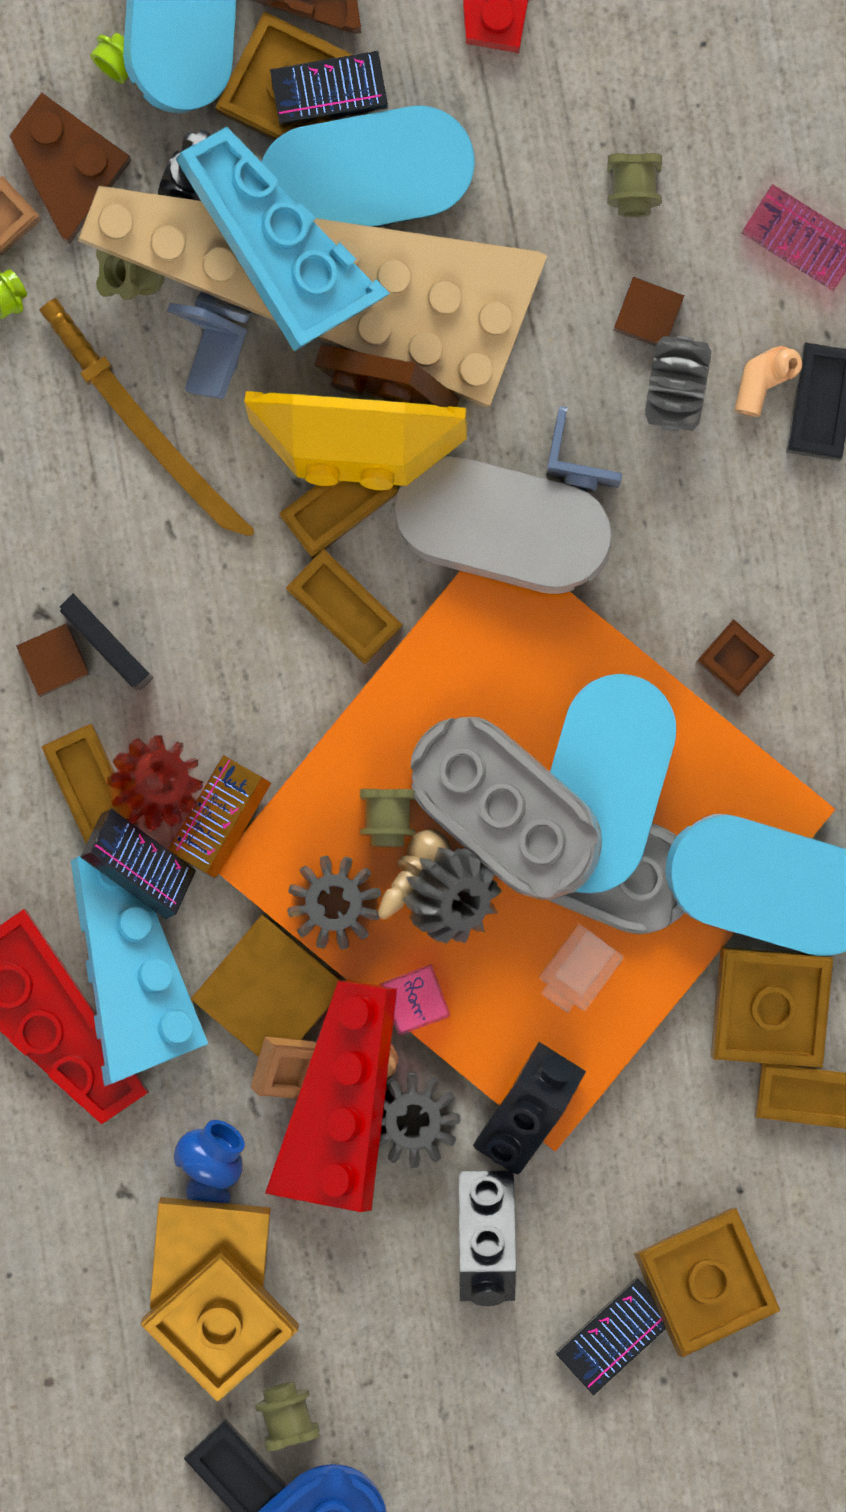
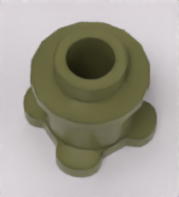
[607,153,662,217]
[96,249,165,300]
[359,789,416,847]
[255,1382,320,1452]

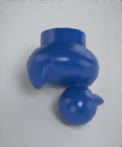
[174,1120,245,1203]

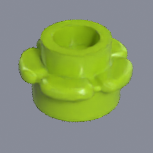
[90,33,129,84]
[0,269,27,319]

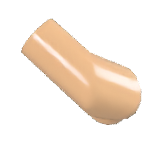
[734,346,803,417]

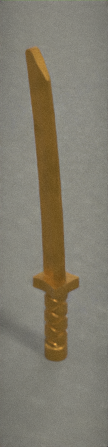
[39,298,254,536]

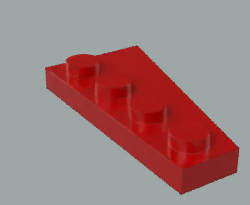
[0,909,149,1125]
[265,981,397,1213]

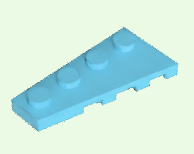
[176,127,390,352]
[71,856,208,1086]

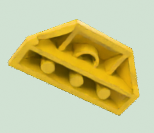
[244,391,468,490]

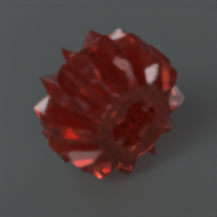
[107,735,204,831]

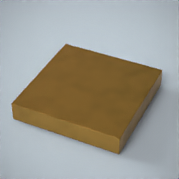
[215,11,352,141]
[191,914,341,1057]
[710,947,833,1068]
[150,1197,271,1309]
[634,1208,781,1357]
[140,1246,299,1402]

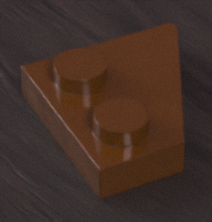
[9,92,132,244]
[314,345,459,407]

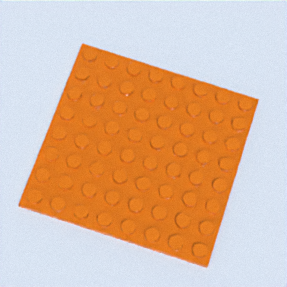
[219,571,836,1152]

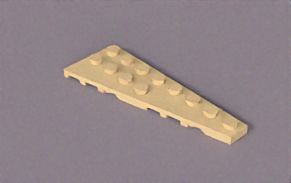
[77,186,548,408]

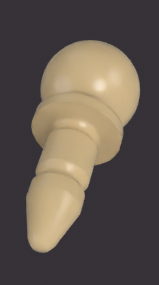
[378,829,451,919]

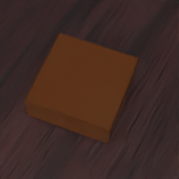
[613,277,684,347]
[696,619,775,697]
[16,623,91,697]

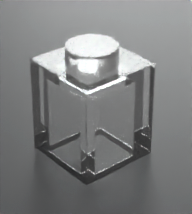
[538,924,624,1013]

